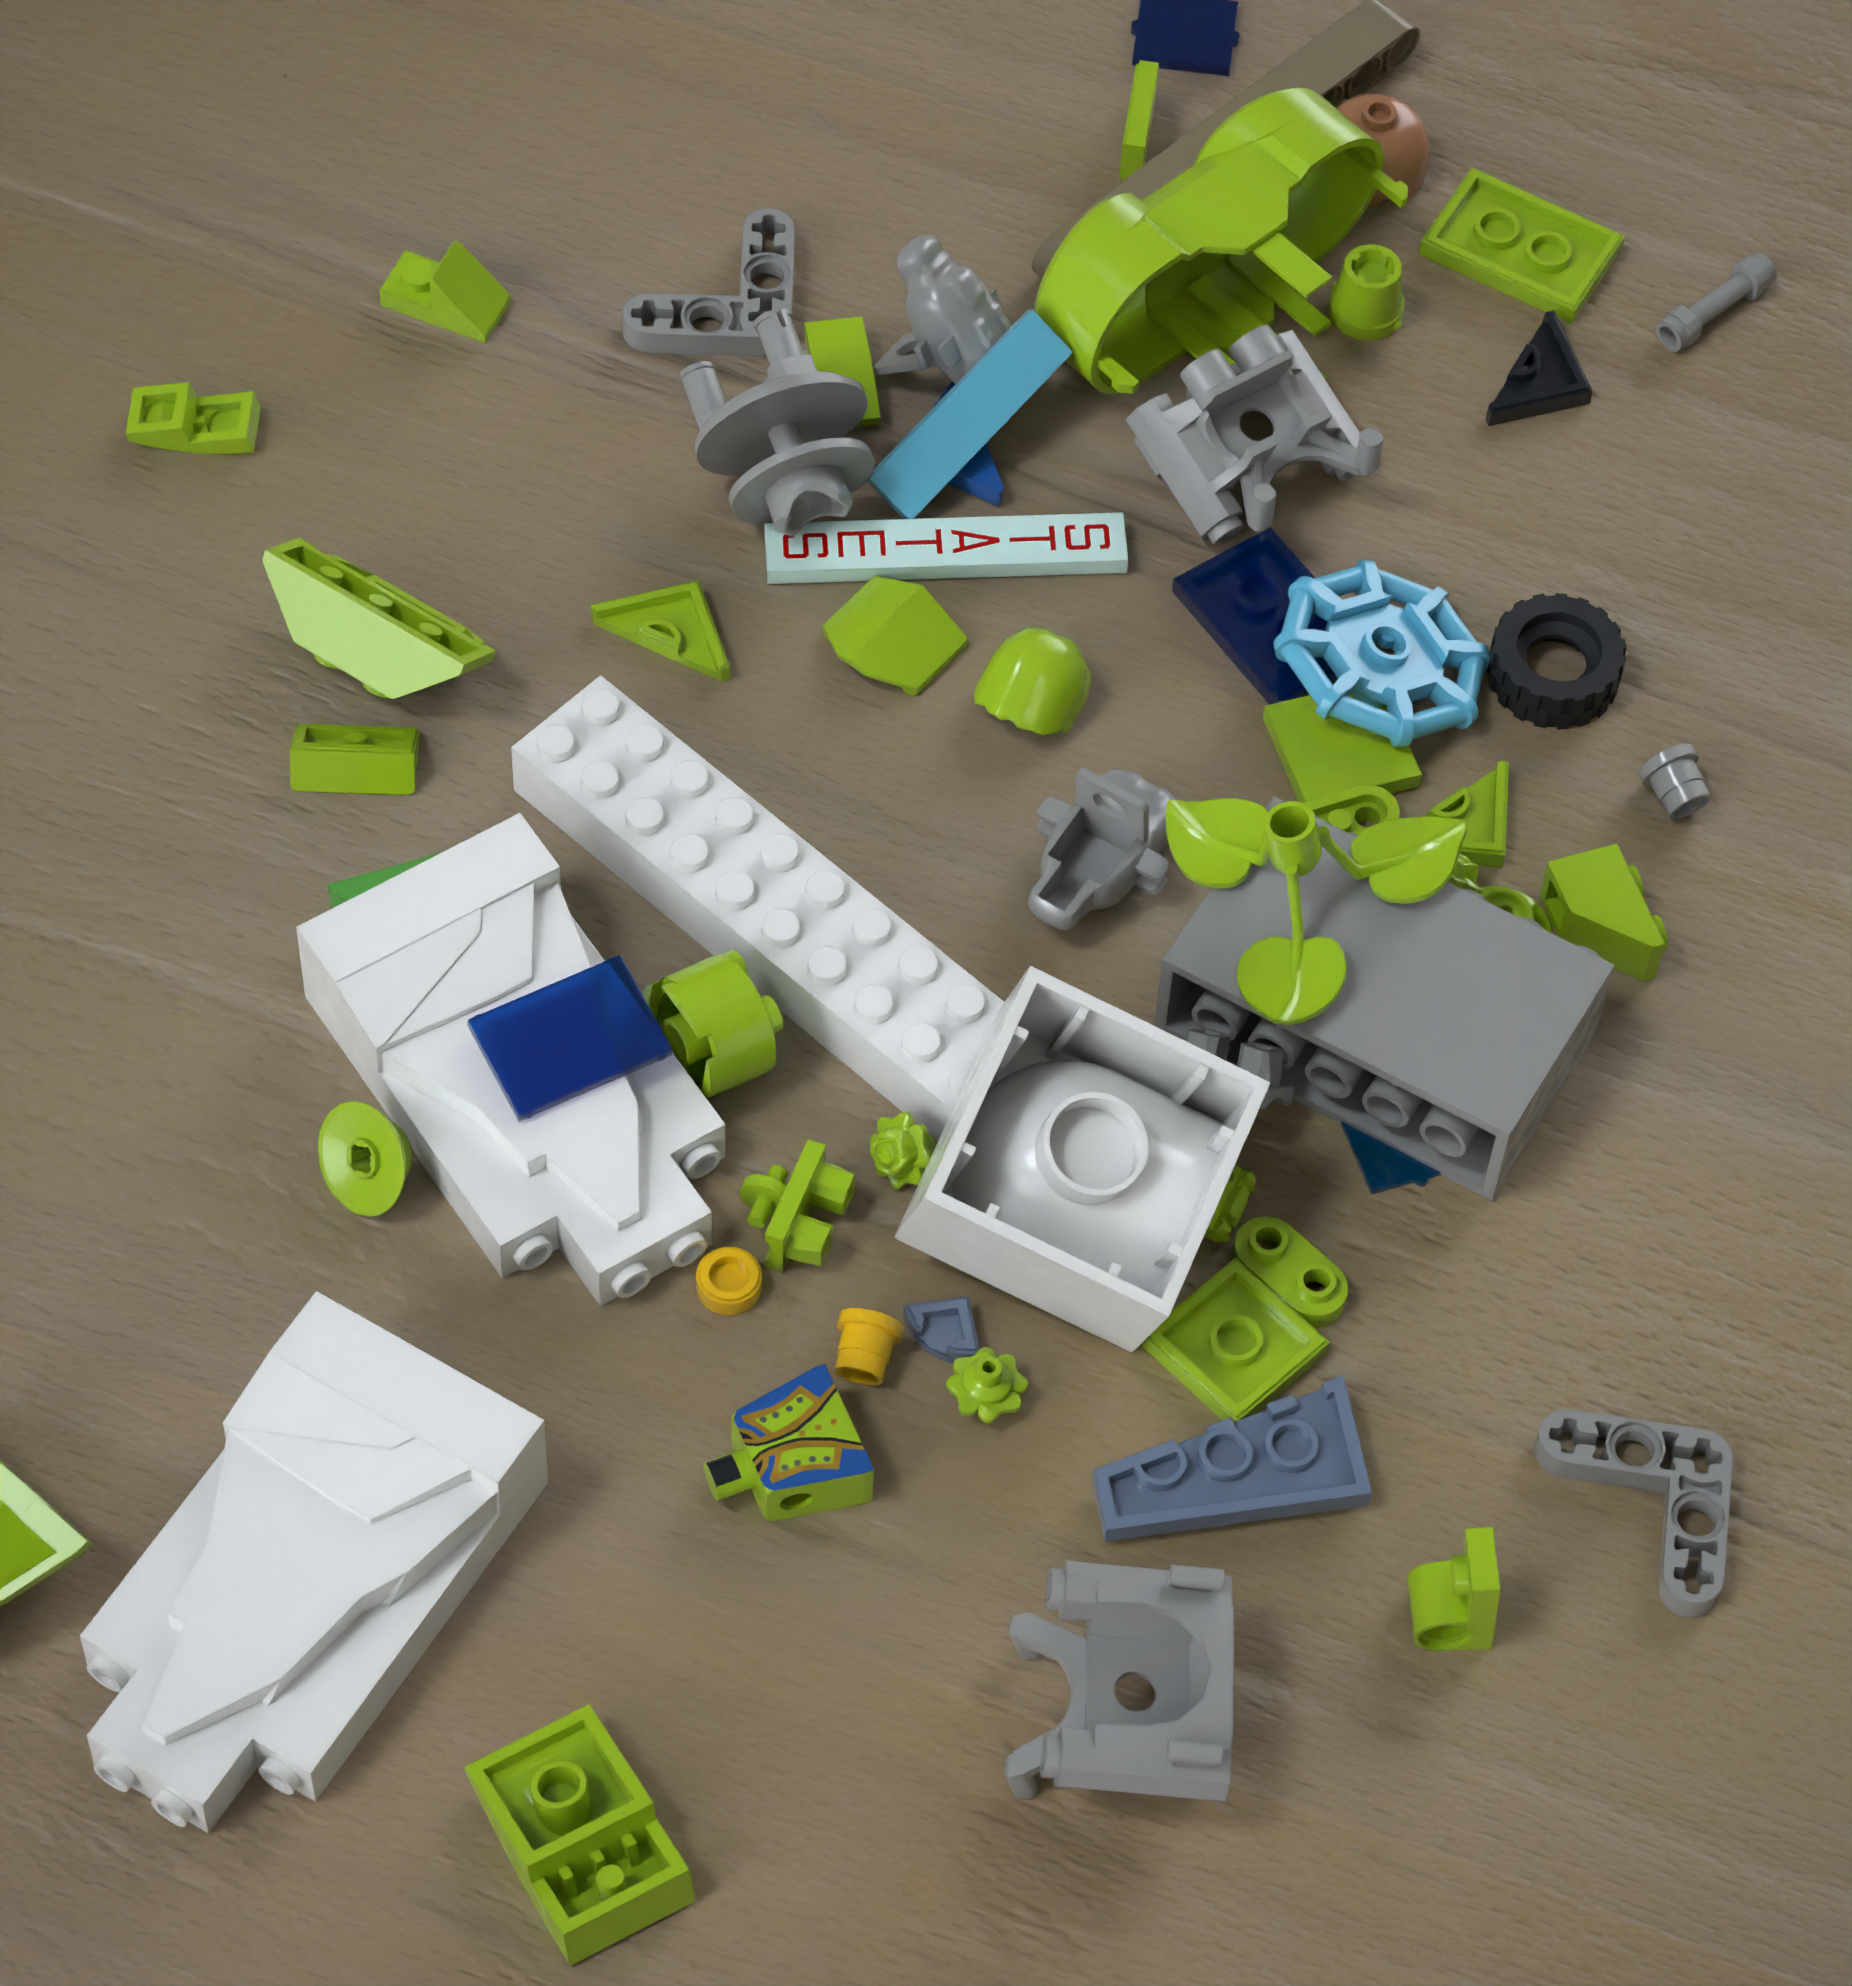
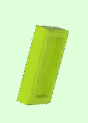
[1119,60,1159,182]

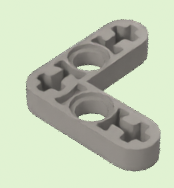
[622,208,795,356]
[1534,1409,1733,1618]

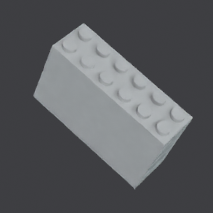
[1154,796,1615,1201]

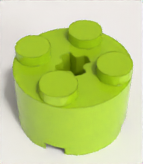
[642,949,783,1100]

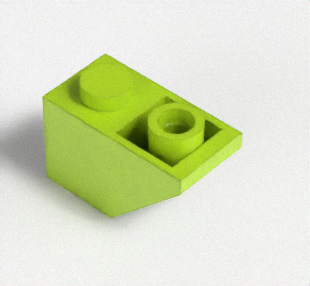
[1539,843,1668,981]

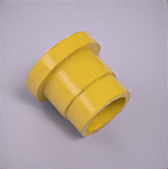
[834,1308,904,1386]

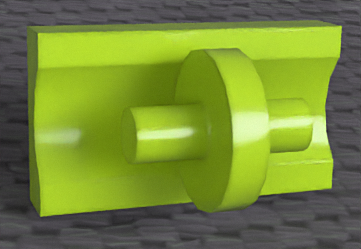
[739,1139,855,1273]

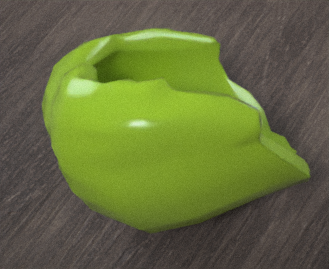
[974,626,1091,735]

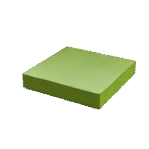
[1263,693,1422,803]
[1141,1257,1330,1422]

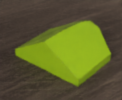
[823,576,968,696]

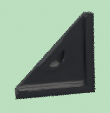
[1486,310,1592,426]

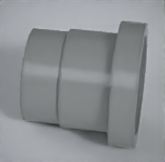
[1638,743,1712,819]

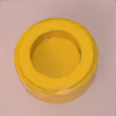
[696,1247,762,1316]

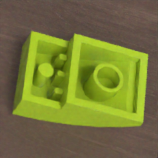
[464,1704,696,1966]

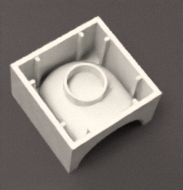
[894,966,1270,1353]

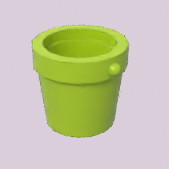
[1329,244,1405,341]

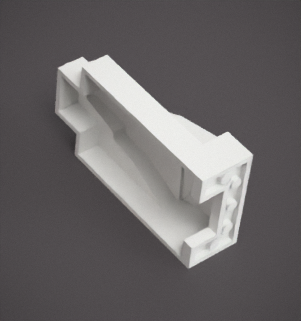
[296,813,725,1306]
[80,1291,548,1834]

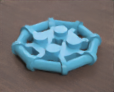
[1273,560,1490,747]

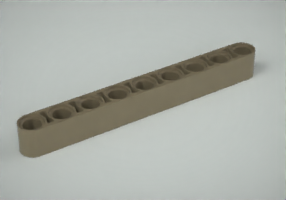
[1032,0,1420,278]

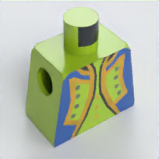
[703,1364,874,1522]

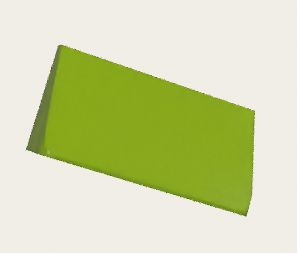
[290,723,420,795]

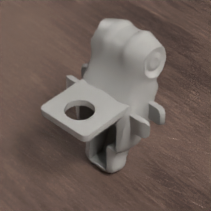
[875,234,1012,384]
[1028,767,1178,931]

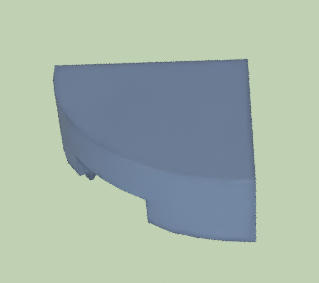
[903,1296,980,1364]

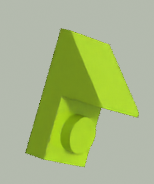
[379,240,511,344]

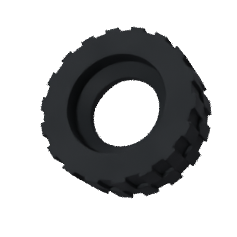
[1487,593,1626,730]

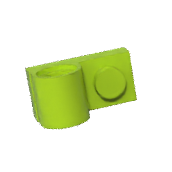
[1407,1527,1500,1651]

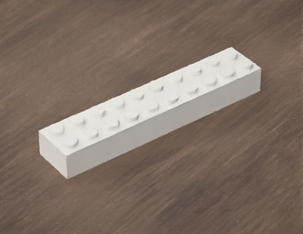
[511,675,1004,1141]

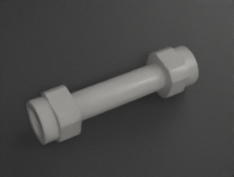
[1656,253,1777,352]

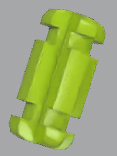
[1204,1165,1256,1244]

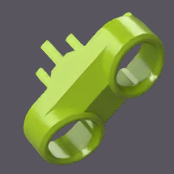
[1034,88,1408,394]

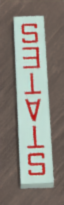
[764,512,1128,584]

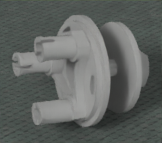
[680,309,875,537]

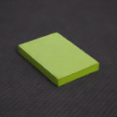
[1418,168,1625,324]

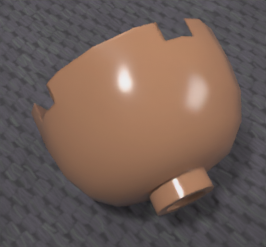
[1337,93,1430,208]

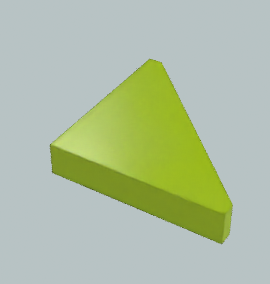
[590,580,730,682]
[1427,761,1509,868]

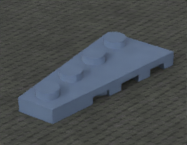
[1092,1375,1372,1542]

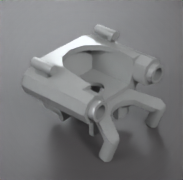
[1126,325,1383,546]
[1004,1561,1234,1801]

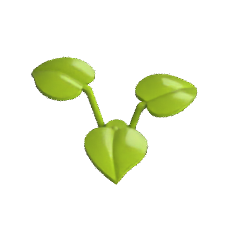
[1166,798,1467,1025]

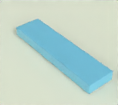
[866,309,1073,519]

